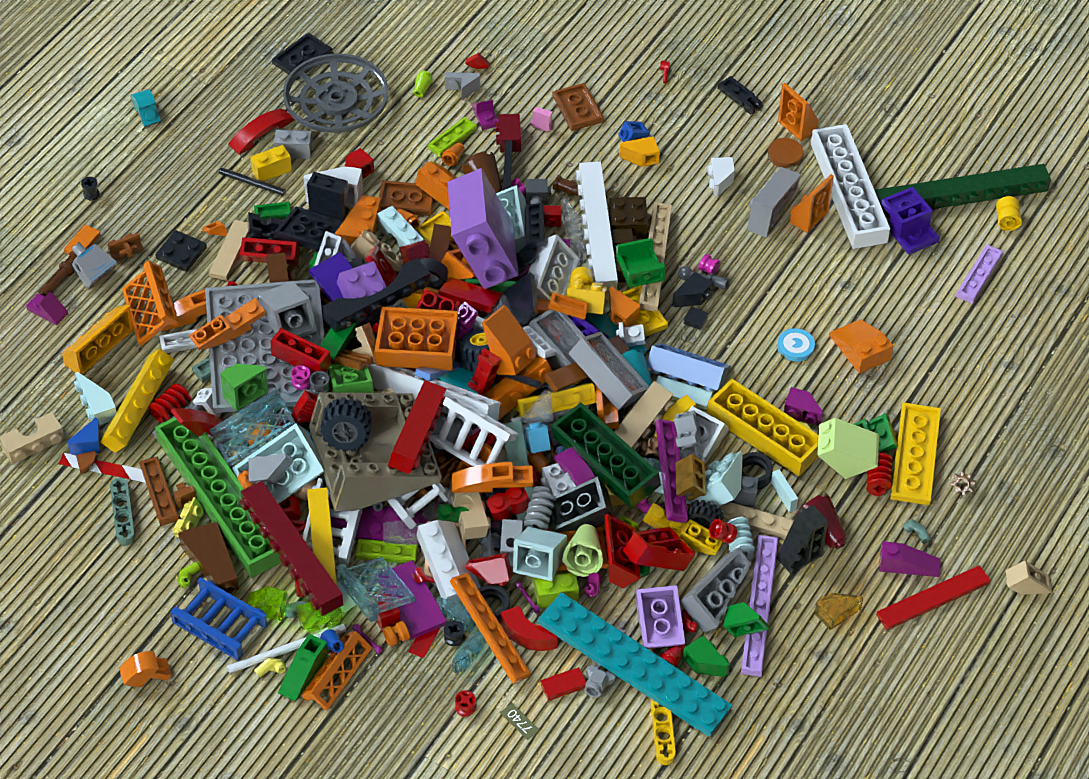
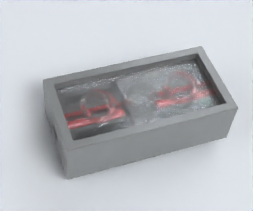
[528,309,588,388]
[569,332,649,410]

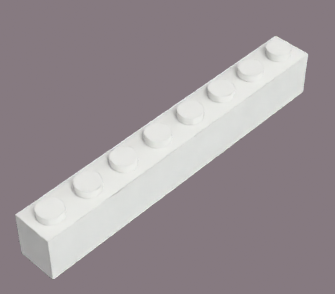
[576,162,618,291]
[368,362,500,428]

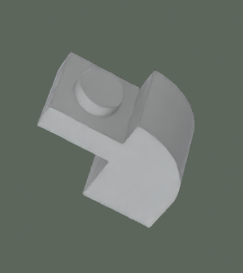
[674,410,701,449]

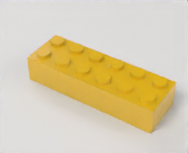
[707,379,819,477]

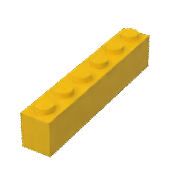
[100,348,175,453]

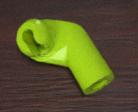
[178,562,201,588]

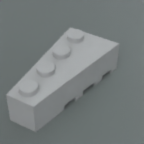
[747,167,801,238]
[679,548,751,633]

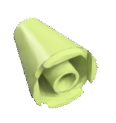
[562,524,603,577]

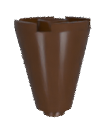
[461,151,502,193]

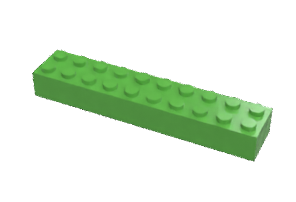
[155,417,281,578]

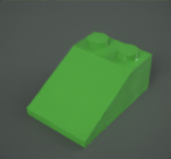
[328,363,374,393]

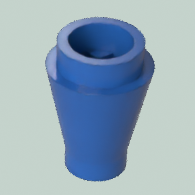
[320,629,344,653]

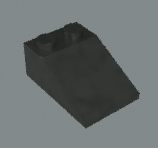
[549,477,615,533]

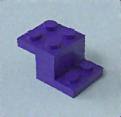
[881,187,940,255]

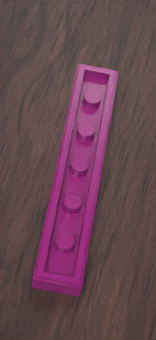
[655,419,688,523]

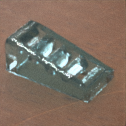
[437,597,475,633]

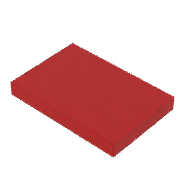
[438,277,503,313]

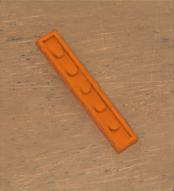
[449,572,531,683]

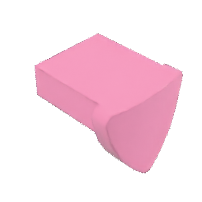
[531,107,552,131]

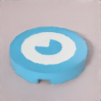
[777,328,815,362]

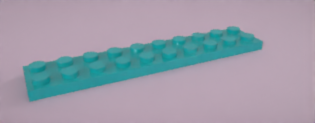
[537,592,732,737]

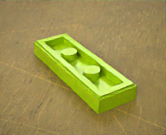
[428,117,477,158]
[356,539,418,565]

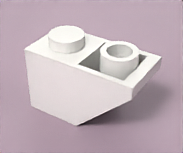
[707,157,735,197]

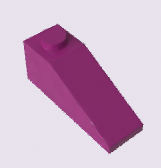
[879,541,940,577]

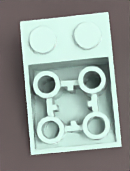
[694,451,742,508]

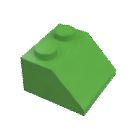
[220,363,268,412]

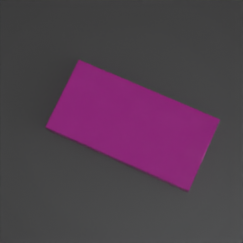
[376,560,447,640]

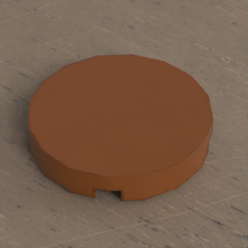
[768,138,804,168]

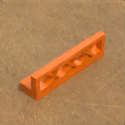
[595,384,619,429]
[301,631,372,710]

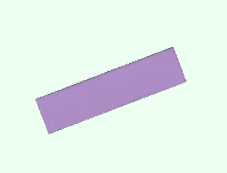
[956,245,1004,304]

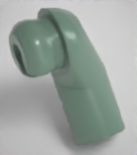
[903,519,931,544]
[284,601,313,618]

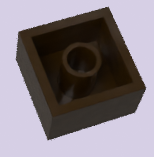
[609,197,648,239]

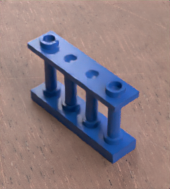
[170,577,268,661]

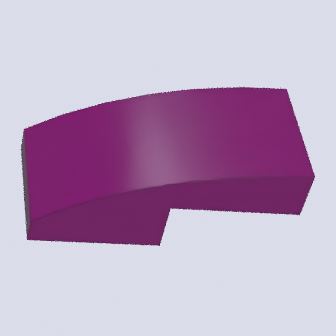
[456,302,478,346]
[554,448,595,486]

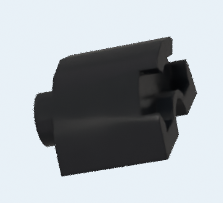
[247,212,283,241]

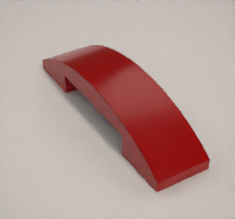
[228,109,295,155]

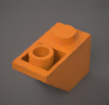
[609,287,641,327]

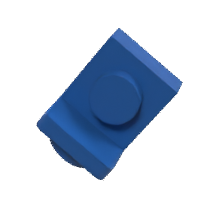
[618,121,650,142]

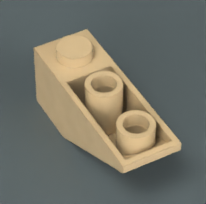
[351,230,407,272]

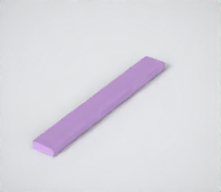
[741,535,778,677]

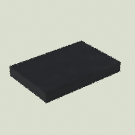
[272,32,333,80]
[503,272,538,327]

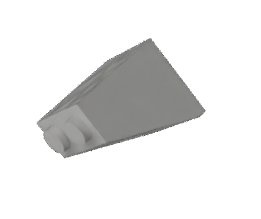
[258,281,317,337]

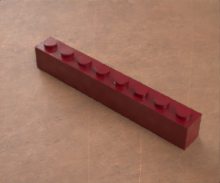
[240,481,344,616]

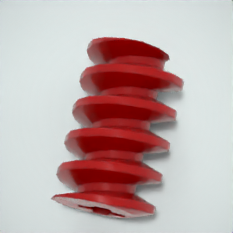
[148,384,192,423]
[866,453,893,496]

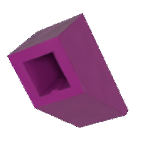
[784,387,823,426]

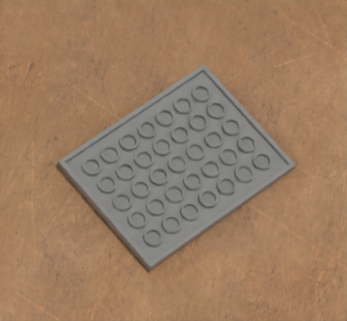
[205,280,328,413]

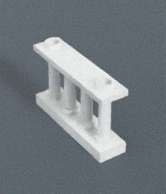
[429,396,518,467]
[302,478,363,567]
[387,483,448,530]

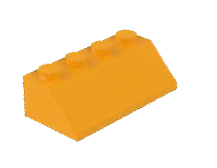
[62,304,134,375]

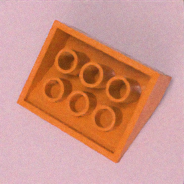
[374,307,458,371]

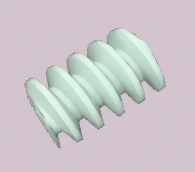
[727,517,755,560]

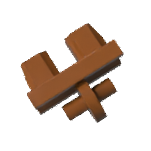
[107,232,144,261]

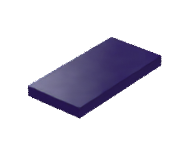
[309,252,382,325]

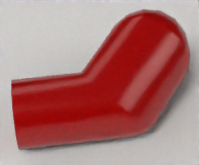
[681,609,697,633]

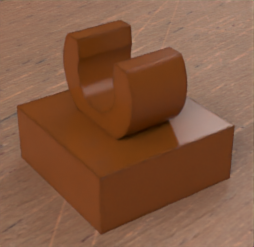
[174,482,196,509]

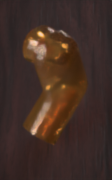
[287,264,300,282]

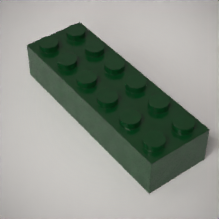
[551,402,661,509]

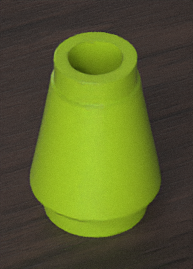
[413,71,433,97]

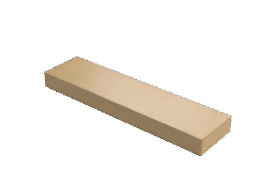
[209,220,249,281]

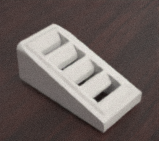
[523,326,556,359]

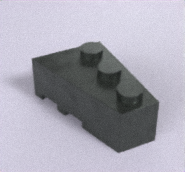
[776,505,828,574]

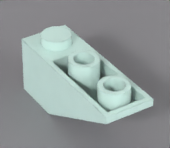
[74,372,116,425]

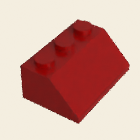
[604,514,641,589]

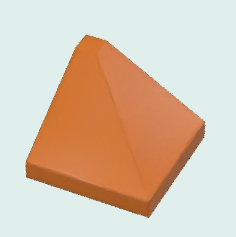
[202,221,228,236]

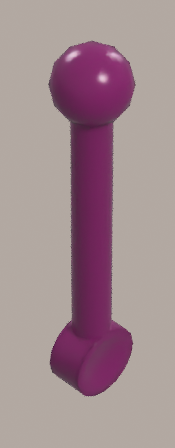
[515,581,540,614]
[352,624,383,654]

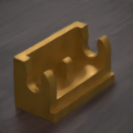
[675,454,706,501]

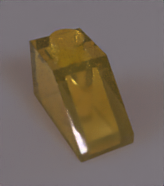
[814,593,863,630]

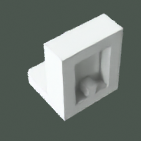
[616,322,646,347]
[193,388,221,417]

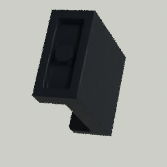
[307,172,349,220]

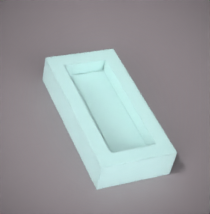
[771,469,798,513]

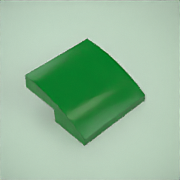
[853,413,898,453]

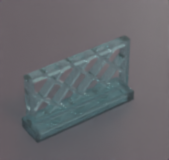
[210,389,296,467]
[337,557,415,622]

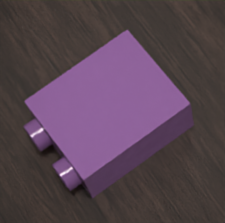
[448,168,518,289]

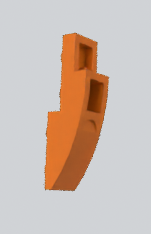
[156,289,207,332]
[189,298,266,350]
[452,462,533,493]

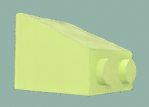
[818,418,879,479]

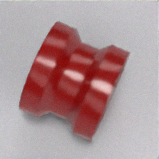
[455,690,476,717]

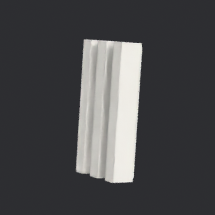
[159,329,197,353]

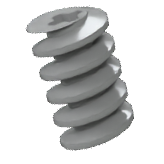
[523,486,556,530]

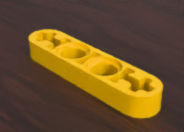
[650,699,676,765]

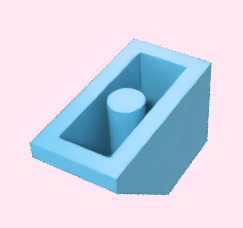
[524,422,551,453]

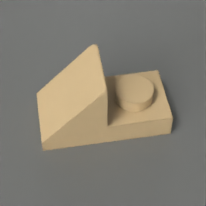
[352,323,376,363]

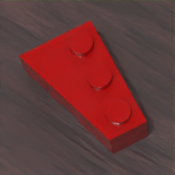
[623,527,696,571]

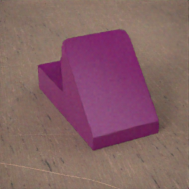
[471,99,498,130]
[26,292,68,325]

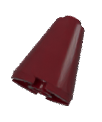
[795,493,847,549]

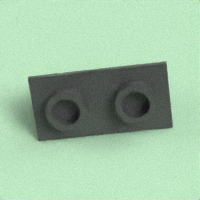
[479,527,501,558]

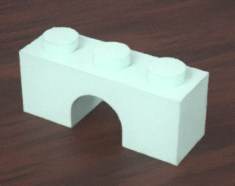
[377,206,424,261]

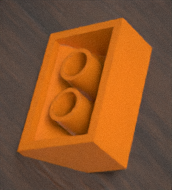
[416,161,458,210]

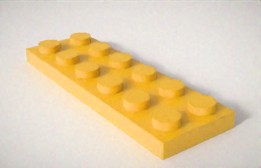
[890,402,941,505]

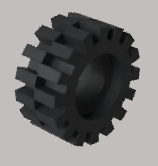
[686,500,724,530]

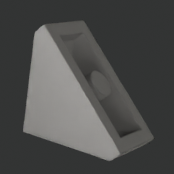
[314,231,359,266]

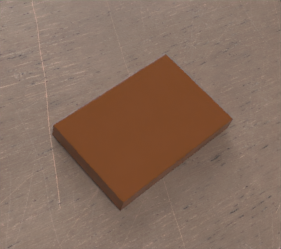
[552,83,604,131]
[379,180,434,216]

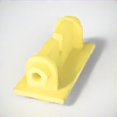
[173,497,204,537]

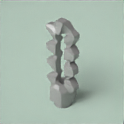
[584,629,627,698]

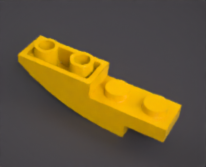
[643,503,723,555]

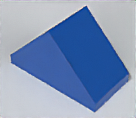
[67,417,101,455]

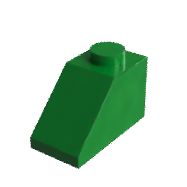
[724,602,770,638]

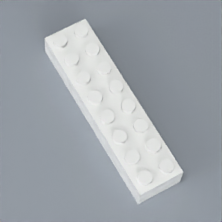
[811,124,890,249]

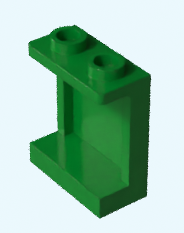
[616,238,665,288]

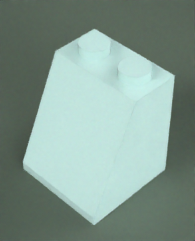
[513,526,567,581]

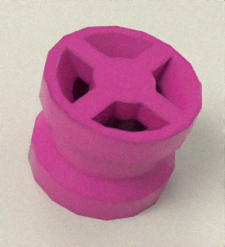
[698,254,721,275]
[291,365,310,390]

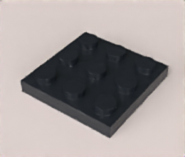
[274,206,344,252]

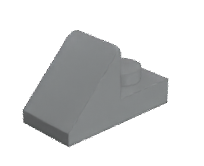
[445,72,480,99]

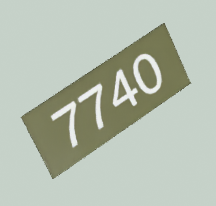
[500,703,540,740]

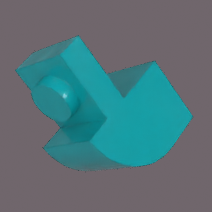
[130,89,161,127]

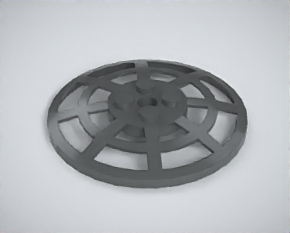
[283,54,389,133]

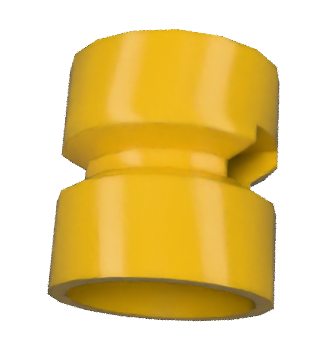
[996,196,1022,231]

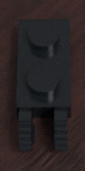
[717,76,763,115]

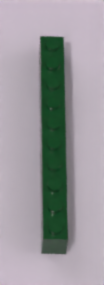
[874,164,1051,217]

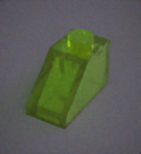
[246,586,289,621]

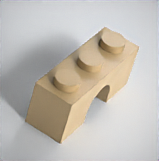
[0,412,65,464]
[449,480,491,540]

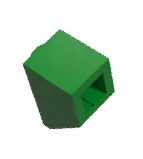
[683,636,729,677]

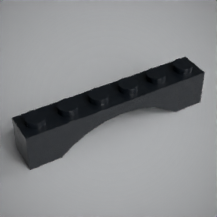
[322,258,430,333]

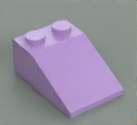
[635,585,685,649]

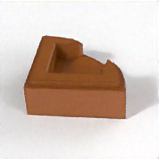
[76,451,96,474]

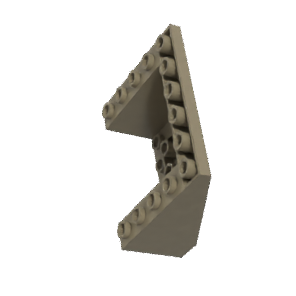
[309,392,442,511]

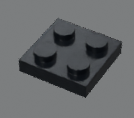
[155,230,207,272]

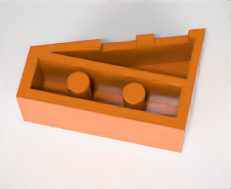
[335,195,381,247]

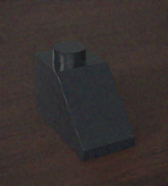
[672,272,713,308]

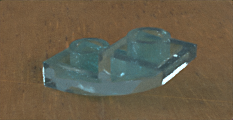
[452,631,484,674]

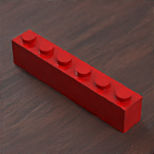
[387,380,447,474]

